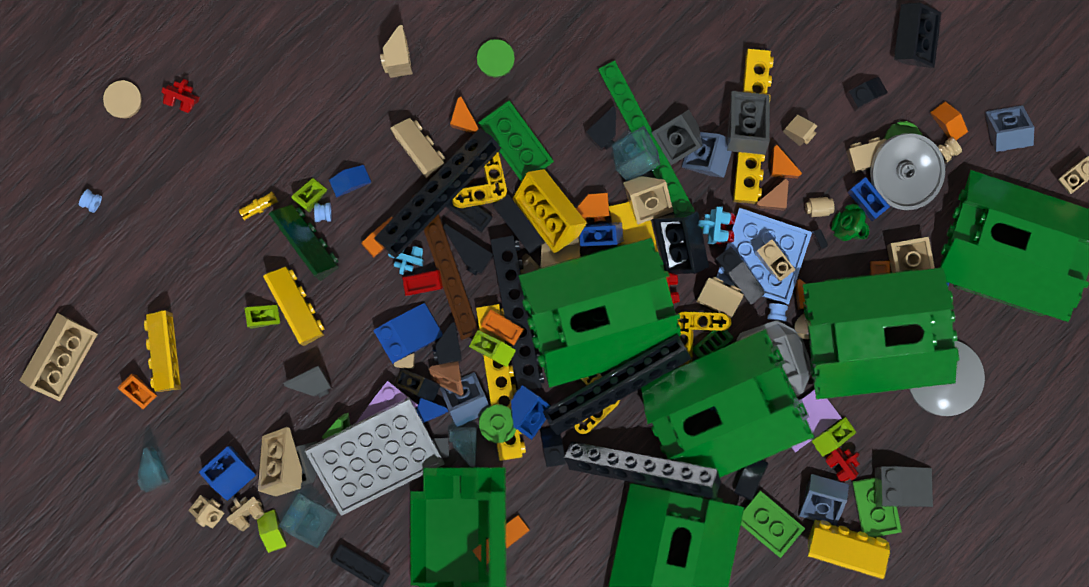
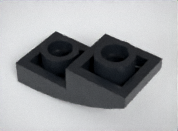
[734,460,768,501]

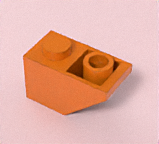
[576,193,609,222]

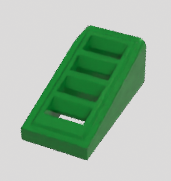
[693,324,733,359]

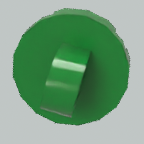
[831,204,870,241]

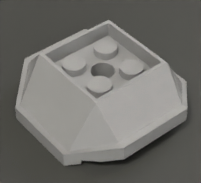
[736,320,811,395]

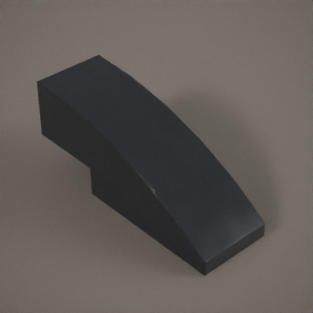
[493,194,545,254]

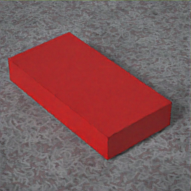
[402,270,443,296]

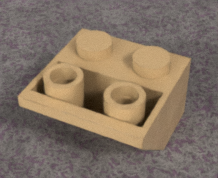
[696,277,744,318]

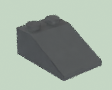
[727,91,770,155]
[875,467,933,507]

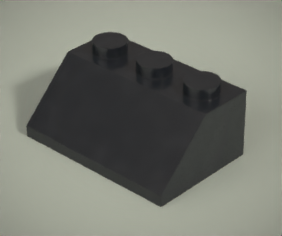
[894,3,942,68]
[654,211,709,274]

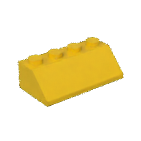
[512,169,587,253]
[263,267,325,346]
[144,310,181,392]
[808,520,890,579]

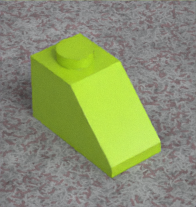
[469,330,516,367]
[812,417,857,457]

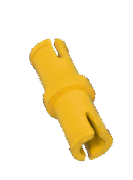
[239,192,278,220]

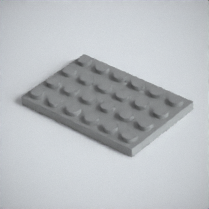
[305,397,445,516]

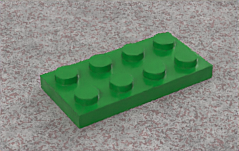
[478,101,554,183]

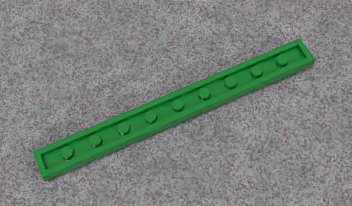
[598,61,703,229]

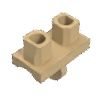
[227,496,264,531]

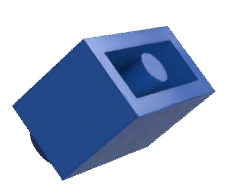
[848,177,890,221]
[579,222,624,246]

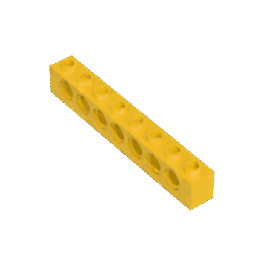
[733,49,774,204]
[476,304,526,461]

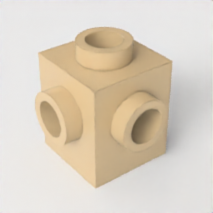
[189,495,224,529]

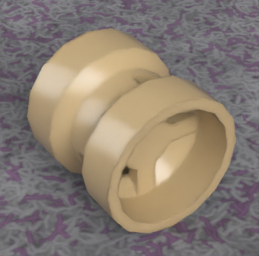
[938,137,962,163]

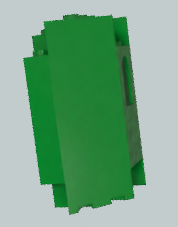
[939,170,1089,322]
[518,238,681,388]
[803,268,959,400]
[641,329,814,477]
[411,468,507,587]
[608,483,744,587]

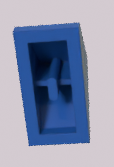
[329,165,372,198]
[417,398,449,423]

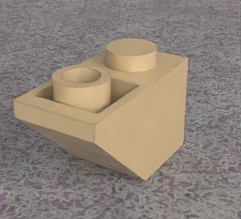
[783,115,817,146]
[846,137,886,173]
[1058,156,1089,194]
[755,240,795,281]

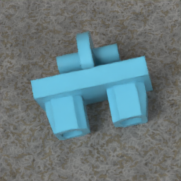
[698,207,731,245]
[388,246,424,275]

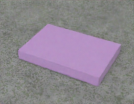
[791,390,841,452]

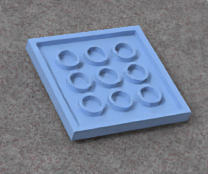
[716,208,812,305]

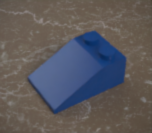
[373,303,443,364]

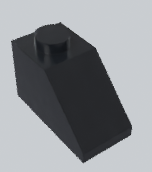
[845,77,888,111]
[586,106,616,151]
[433,322,462,365]
[394,368,441,402]
[540,428,566,467]

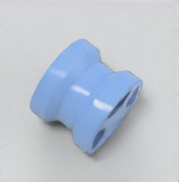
[79,189,102,213]
[314,203,332,222]
[767,303,788,321]

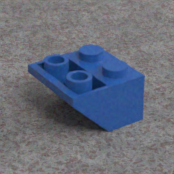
[199,446,256,501]

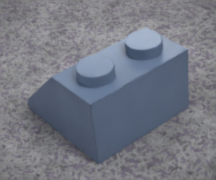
[986,105,1034,152]
[682,132,732,178]
[440,372,490,427]
[799,474,849,526]

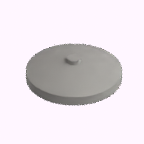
[870,133,945,210]
[909,341,985,416]

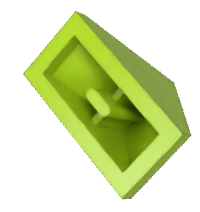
[291,178,327,213]
[244,305,280,329]
[257,510,287,553]

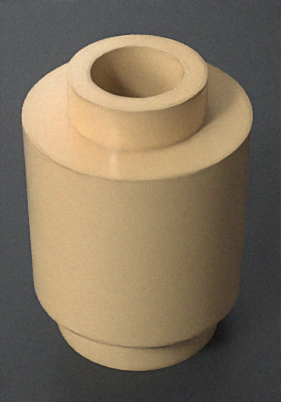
[805,197,834,217]

